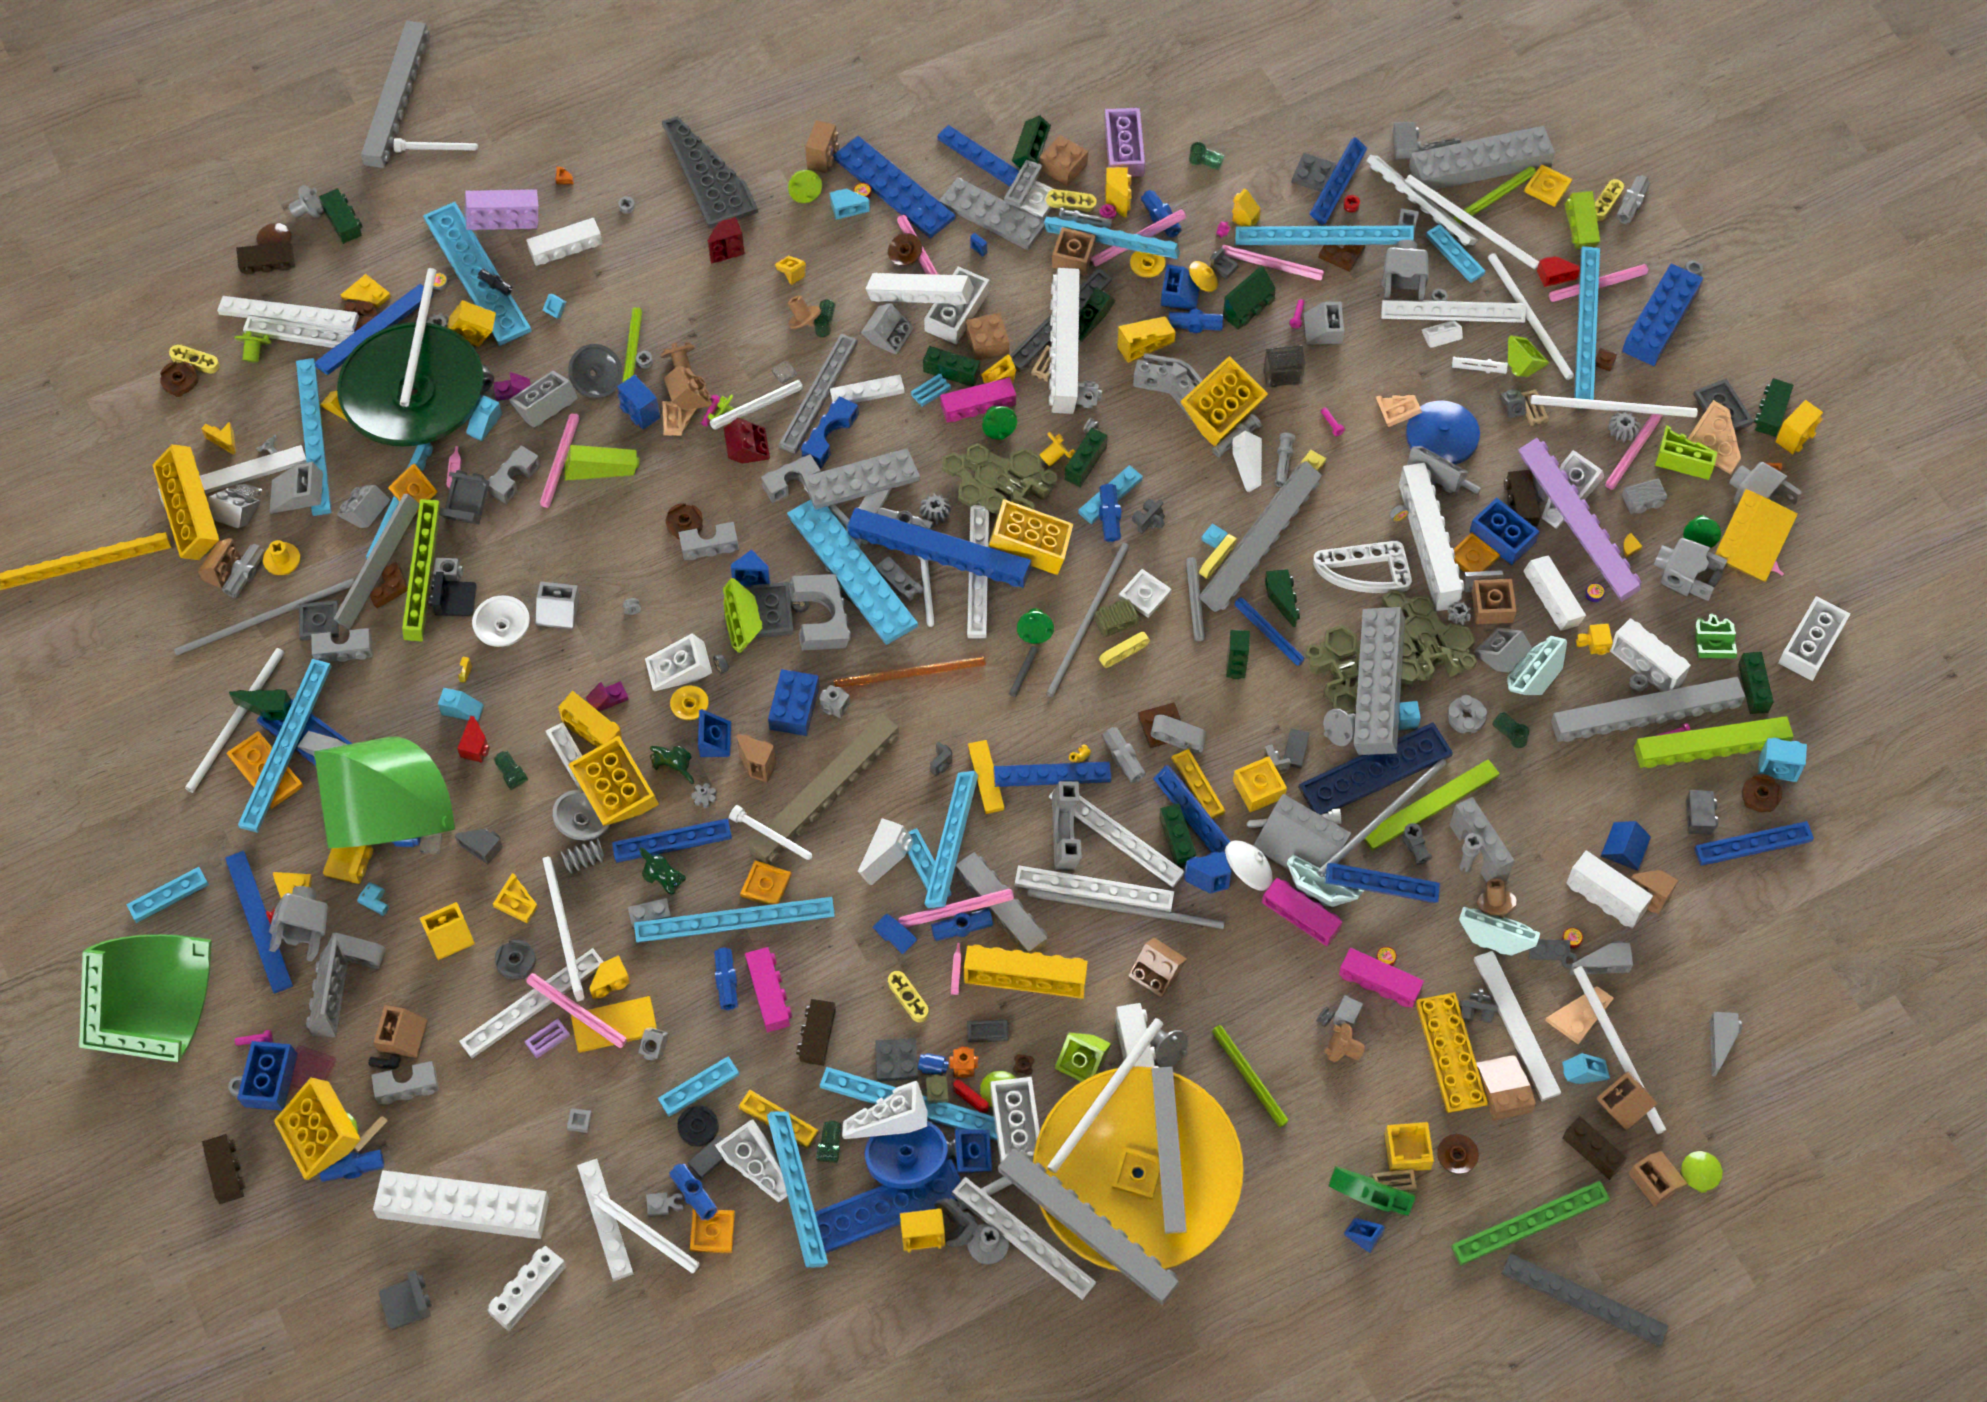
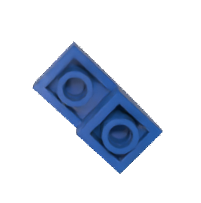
[872,913,917,954]

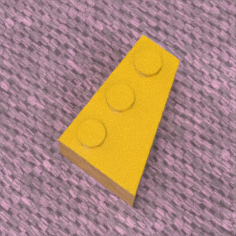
[1117,316,1176,363]
[558,690,622,747]

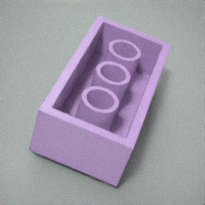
[1104,108,1145,177]
[465,190,539,230]

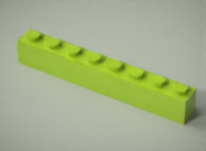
[402,499,440,642]
[1634,716,1794,768]

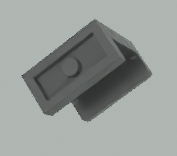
[439,470,490,525]

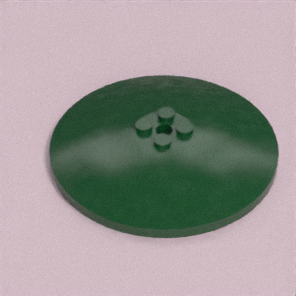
[337,322,484,447]

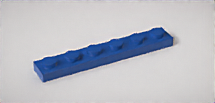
[937,125,1019,187]
[1309,137,1367,225]
[993,762,1111,787]
[1153,765,1230,855]
[612,818,732,863]
[1694,821,1814,866]
[1325,863,1440,903]

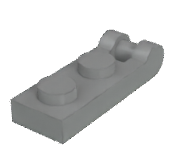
[875,556,923,602]

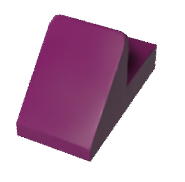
[493,372,531,401]
[586,681,629,712]

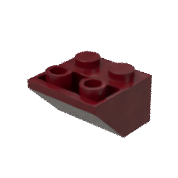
[707,217,745,264]
[724,418,770,464]

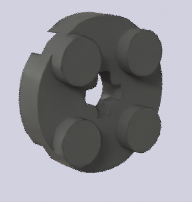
[495,939,536,979]

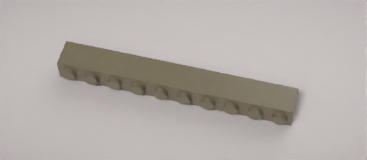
[748,713,899,865]

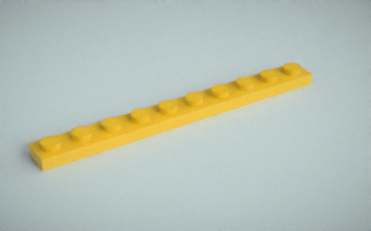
[0,532,171,590]

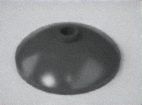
[568,344,623,398]

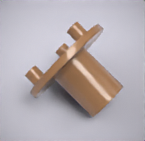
[787,295,821,329]
[660,342,695,370]
[1477,878,1517,918]
[1324,1023,1365,1062]

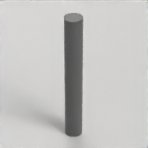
[1009,646,1038,697]

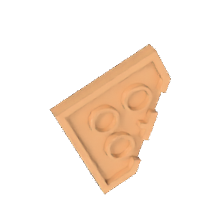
[1688,400,1741,475]

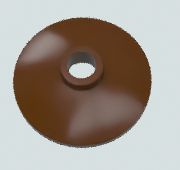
[888,233,922,266]
[1437,1134,1479,1174]

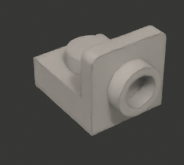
[1263,744,1291,774]

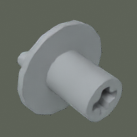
[289,185,324,218]
[1324,709,1356,746]
[1150,1030,1188,1067]
[968,1224,1009,1265]

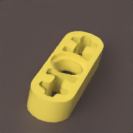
[1595,179,1624,221]
[1045,189,1097,212]
[169,345,220,374]
[1199,534,1238,579]
[1099,632,1150,668]
[888,971,929,1022]

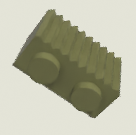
[1094,599,1139,638]

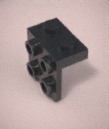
[429,571,477,616]

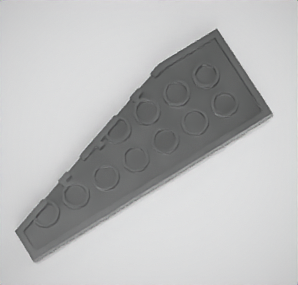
[662,116,758,229]

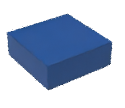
[970,233,987,256]

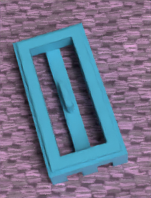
[911,374,951,407]

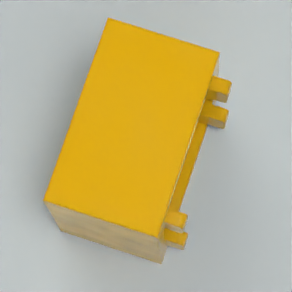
[447,300,496,347]
[1775,400,1823,455]
[1233,756,1287,813]
[1384,1122,1434,1171]
[900,1209,945,1253]

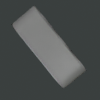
[1151,715,1207,753]
[327,933,386,969]

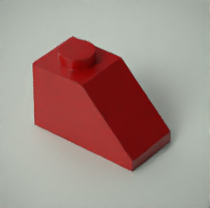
[1537,256,1580,287]
[457,716,490,763]

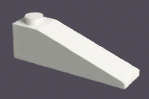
[1541,450,1604,529]
[842,1081,927,1139]
[715,1119,787,1202]

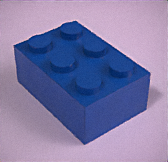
[1469,497,1539,565]
[768,669,820,736]
[237,1041,298,1111]

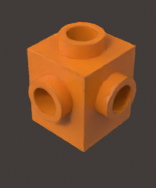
[949,1047,978,1078]

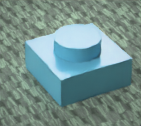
[543,294,566,318]
[1201,524,1228,549]

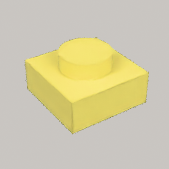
[1301,450,1326,471]

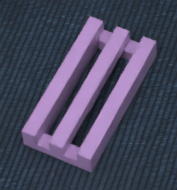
[524,1019,570,1059]

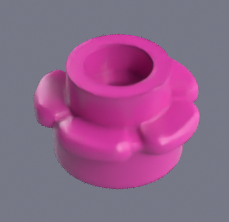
[1099,204,1117,219]
[1216,221,1230,238]

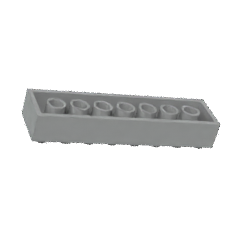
[1409,126,1555,190]
[1354,607,1405,755]

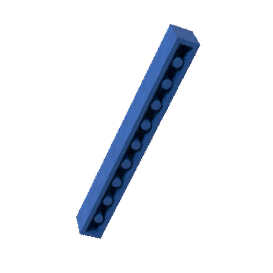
[847,507,1031,588]

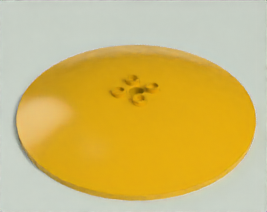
[1033,1066,1243,1272]

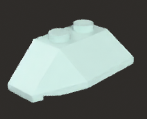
[1507,636,1567,695]
[1287,854,1364,907]
[1459,907,1540,956]

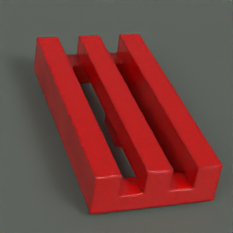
[953,1078,989,1114]

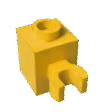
[1575,624,1613,655]

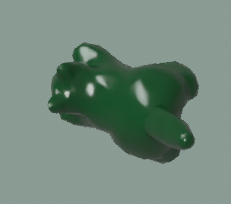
[650,746,694,784]
[639,848,686,895]

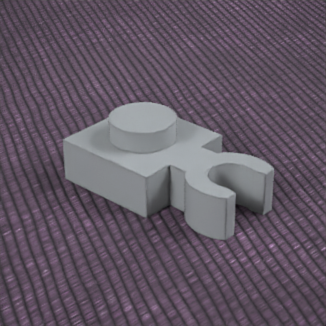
[646,1192,683,1217]

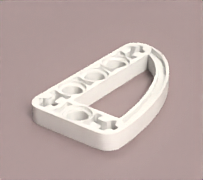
[1313,541,1412,593]

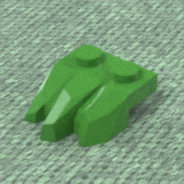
[1695,614,1737,659]

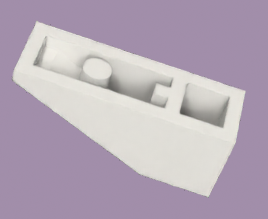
[1232,431,1262,492]

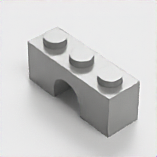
[488,446,541,504]
[761,454,821,503]
[678,522,739,560]
[311,628,373,663]
[371,1061,439,1105]

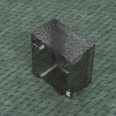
[1263,345,1306,388]

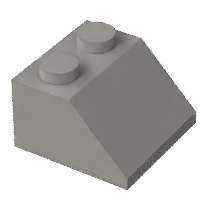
[1474,628,1532,673]

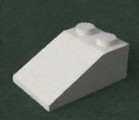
[645,634,712,691]
[858,818,913,885]

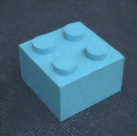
[1758,738,1807,782]

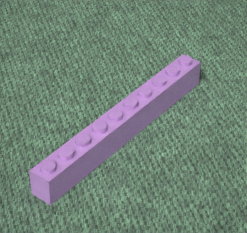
[1518,438,1642,602]

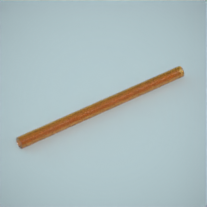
[834,656,986,688]

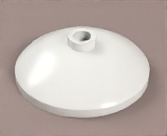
[472,595,530,647]
[1225,841,1273,891]

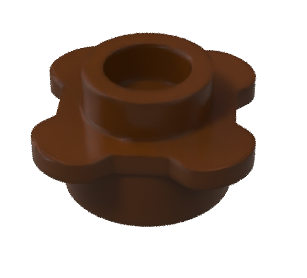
[1013,1054,1034,1075]

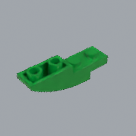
[1328,1166,1415,1216]

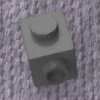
[1210,247,1238,279]
[1500,389,1526,418]
[930,742,952,776]

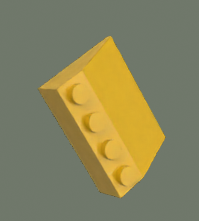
[1181,356,1268,447]
[1715,489,1798,582]
[988,499,1073,575]
[568,735,659,826]
[274,1077,361,1180]

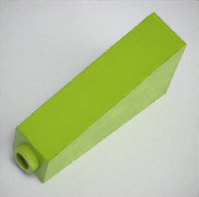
[564,445,640,480]

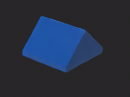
[731,549,771,588]
[698,709,731,757]
[1601,821,1651,871]
[955,1129,992,1173]

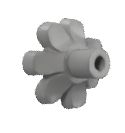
[256,435,277,454]
[691,783,717,808]

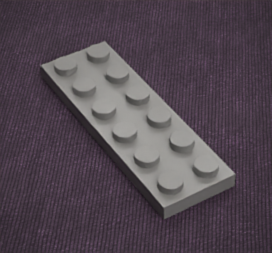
[939,177,1046,250]
[803,448,920,510]

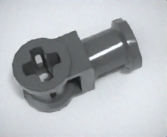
[1402,823,1433,865]

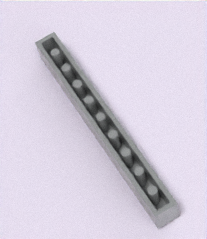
[361,21,430,168]
[1198,461,1322,612]
[1551,677,1745,742]
[998,1148,1179,1306]

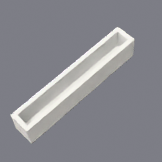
[866,273,974,304]

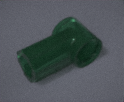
[1189,142,1224,170]
[814,299,836,337]
[1492,712,1530,748]
[493,751,528,790]
[816,1120,842,1163]

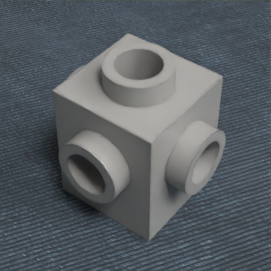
[1076,381,1102,408]
[819,685,851,718]

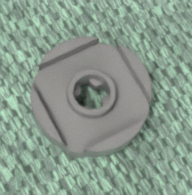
[1448,695,1487,734]

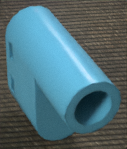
[357,882,389,916]

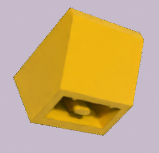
[1105,168,1131,218]
[420,902,475,960]

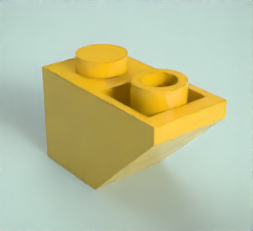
[1232,188,1261,227]
[589,955,630,999]

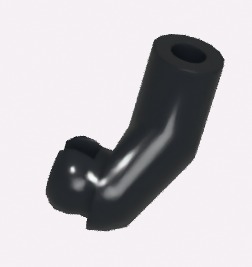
[368,1055,401,1069]

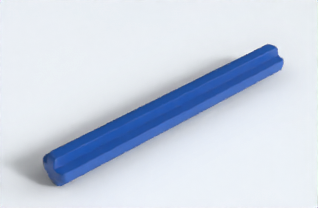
[1235,597,1305,666]

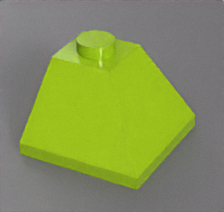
[1508,335,1549,377]
[1054,1033,1111,1082]

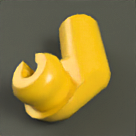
[1069,745,1091,763]

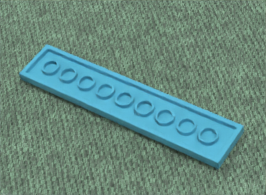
[423,202,532,346]
[787,500,918,645]

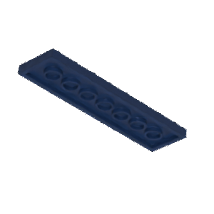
[1298,722,1453,815]

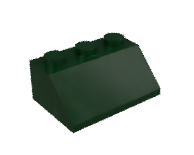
[1223,265,1276,330]

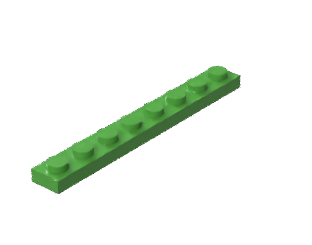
[1451,1181,1610,1266]

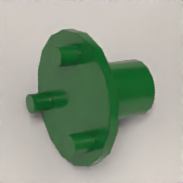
[982,406,1018,440]
[1683,515,1721,548]
[1017,608,1054,644]

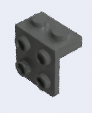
[934,1198,979,1248]
[379,1270,432,1330]

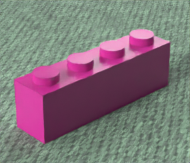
[940,377,1016,422]
[1262,878,1343,947]
[745,947,792,1032]
[1339,947,1424,1008]

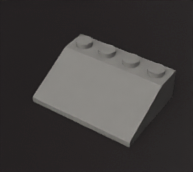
[1253,794,1351,871]
[306,939,348,1037]

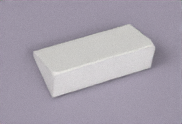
[1422,321,1463,348]

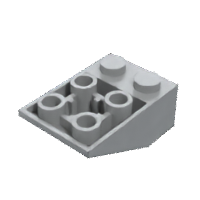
[269,462,323,514]

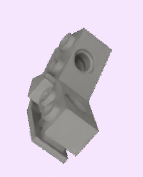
[1133,354,1203,420]

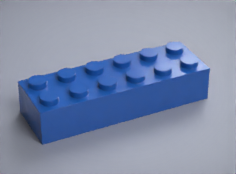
[1622,263,1703,367]

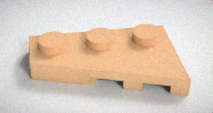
[1545,986,1614,1045]

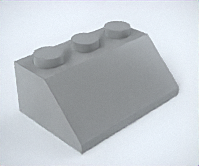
[509,371,578,427]
[1406,446,1469,493]

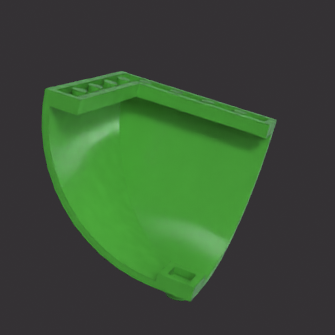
[314,737,455,848]
[79,935,212,1062]

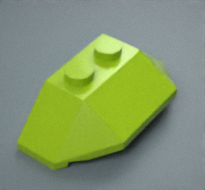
[723,578,762,653]

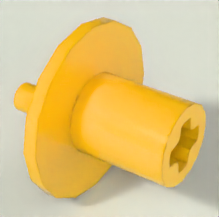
[1040,432,1076,467]
[263,540,301,575]

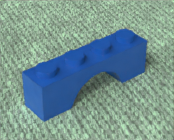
[801,396,859,468]

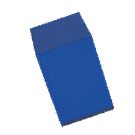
[1343,1218,1385,1253]

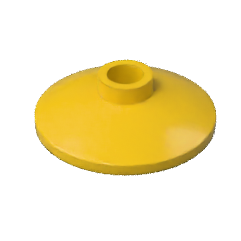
[1130,251,1165,278]
[1189,261,1218,292]
[670,685,709,720]

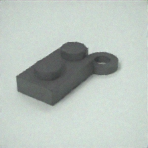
[1421,138,1461,151]
[1529,939,1578,969]

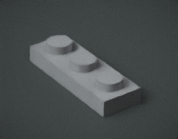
[1004,160,1042,208]

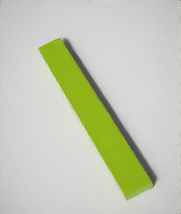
[1364,759,1500,851]

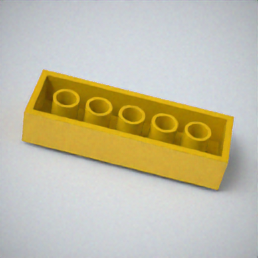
[152,444,219,560]
[964,944,1088,999]

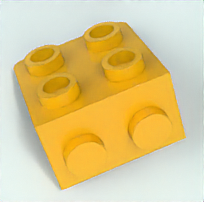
[323,845,373,884]

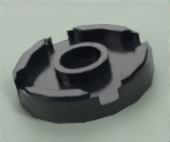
[677,1106,719,1147]

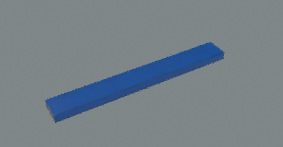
[314,284,433,375]
[225,851,293,994]

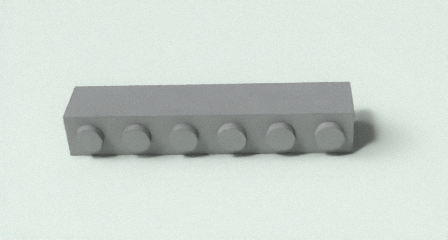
[955,852,1048,954]

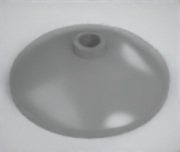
[552,790,610,840]

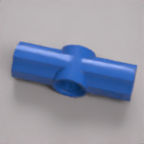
[1141,190,1182,238]
[1169,309,1223,333]
[1099,484,1121,542]
[931,909,993,941]
[714,948,738,1010]
[319,1149,384,1182]
[669,1164,718,1220]

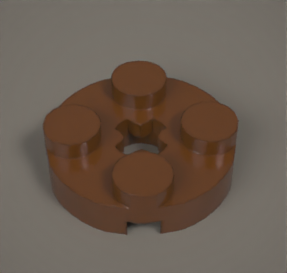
[343,301,377,332]
[160,361,198,397]
[665,503,703,540]
[1742,774,1783,812]

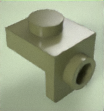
[926,1074,948,1104]

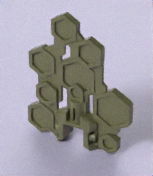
[942,443,1057,515]
[1382,590,1477,685]
[1305,625,1422,714]

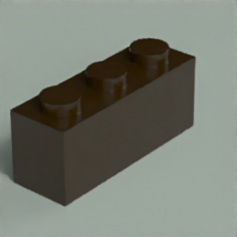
[236,241,295,275]
[1504,470,1541,527]
[796,999,836,1066]
[1562,1116,1627,1180]
[202,1134,246,1204]

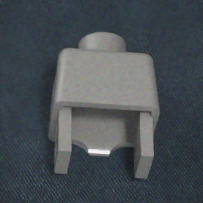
[1381,240,1429,301]
[1729,462,1802,506]
[1654,538,1727,601]
[269,886,328,962]

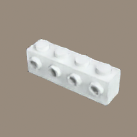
[526,218,603,266]
[1523,555,1586,631]
[488,1246,566,1331]

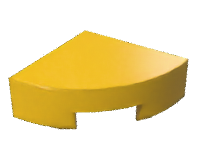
[1623,533,1642,558]
[458,656,472,683]

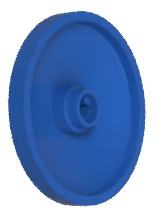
[1406,401,1480,465]
[865,1121,948,1189]

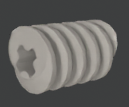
[560,838,604,874]

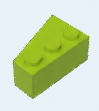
[1564,191,1600,249]
[1655,425,1718,480]

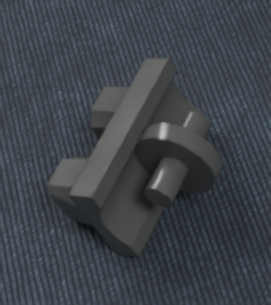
[1132,498,1165,534]
[1459,988,1498,1023]

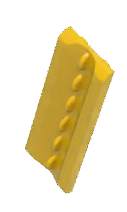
[1416,992,1488,1113]

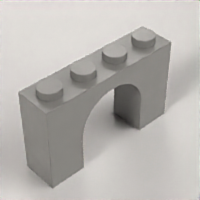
[789,574,851,651]
[1052,781,1082,870]
[1449,797,1515,882]

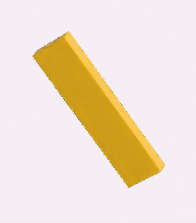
[968,740,1004,814]
[1171,749,1225,819]
[738,1090,819,1149]

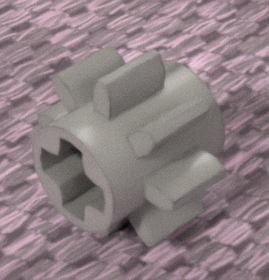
[1448,602,1471,626]

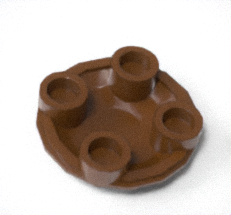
[256,223,292,245]

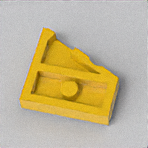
[341,274,391,308]
[273,872,312,898]
[493,873,538,924]

